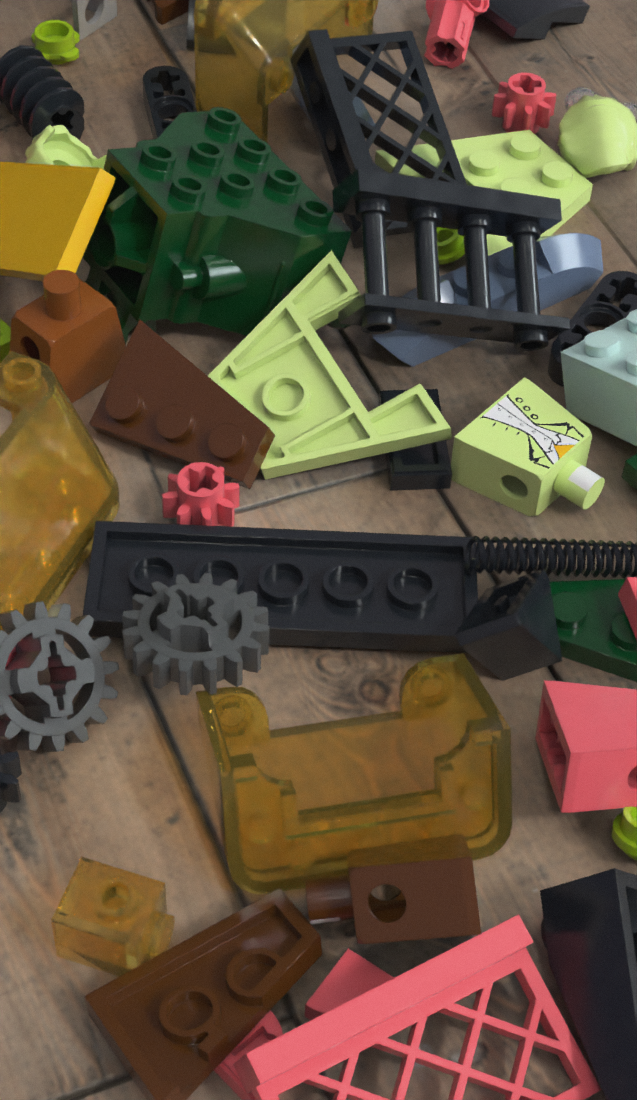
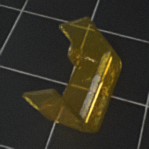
[194,0,378,143]

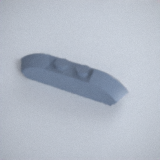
[372,233,604,367]

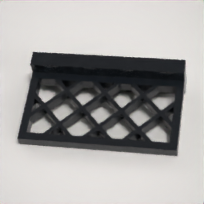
[290,29,467,248]

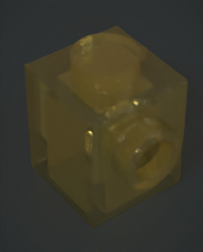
[51,857,175,977]

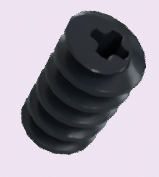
[0,45,85,140]

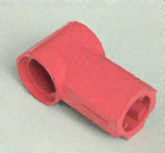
[424,0,489,69]

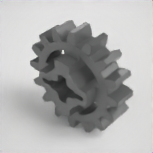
[122,573,270,696]
[0,601,119,752]

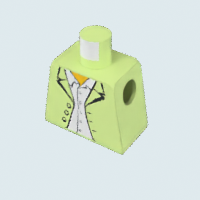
[451,377,605,516]

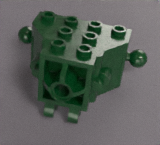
[83,107,352,344]

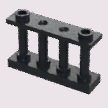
[332,168,570,351]

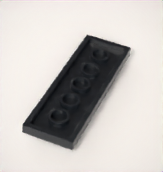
[82,521,478,653]

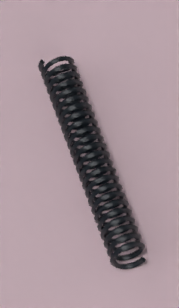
[464,536,637,579]

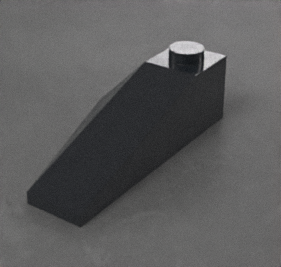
[540,868,637,1100]

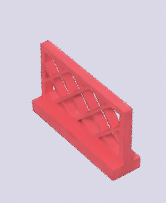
[233,914,601,1100]

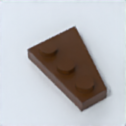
[89,319,275,489]
[84,888,322,1100]

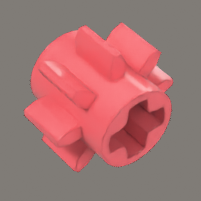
[492,73,557,134]
[162,462,239,527]

